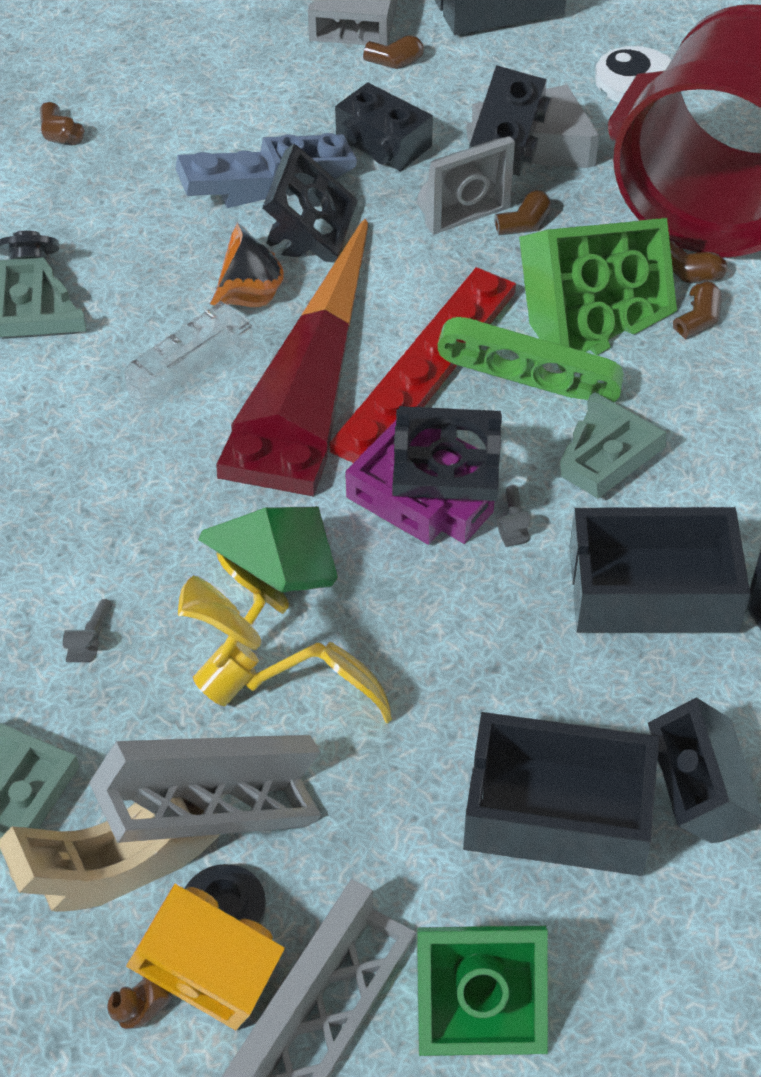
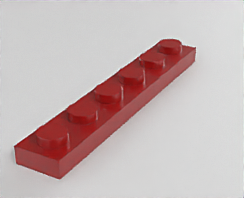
[330,267,516,463]

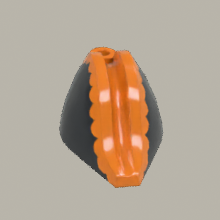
[210,223,284,307]

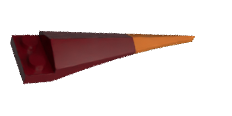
[216,218,368,497]

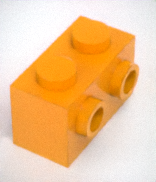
[126,883,285,1031]

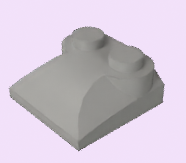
[417,137,515,235]

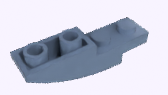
[175,133,357,208]

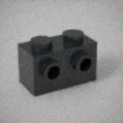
[469,65,552,176]
[335,82,433,171]
[648,697,761,843]

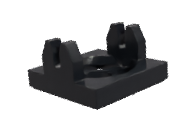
[262,143,358,262]
[392,406,502,501]

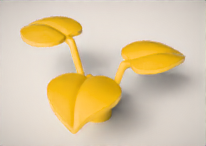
[178,552,392,724]

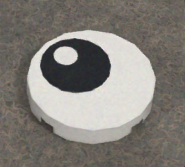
[595,46,671,102]

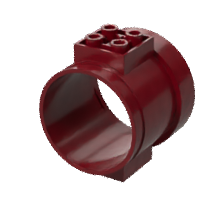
[608,4,761,257]

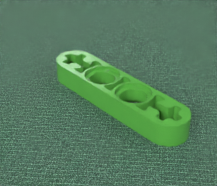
[438,317,624,402]

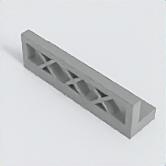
[89,735,321,843]
[222,878,416,1077]

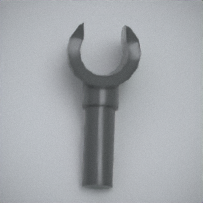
[497,485,530,547]
[63,599,112,662]

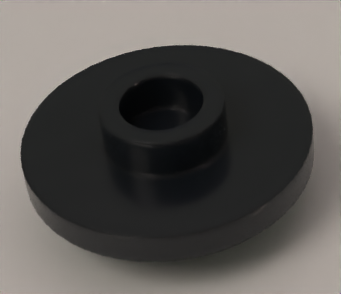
[0,230,59,260]
[184,864,266,924]

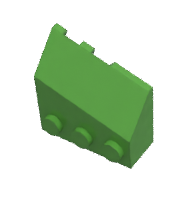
[519,218,677,373]

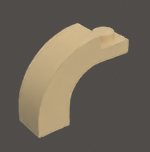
[0,797,221,912]

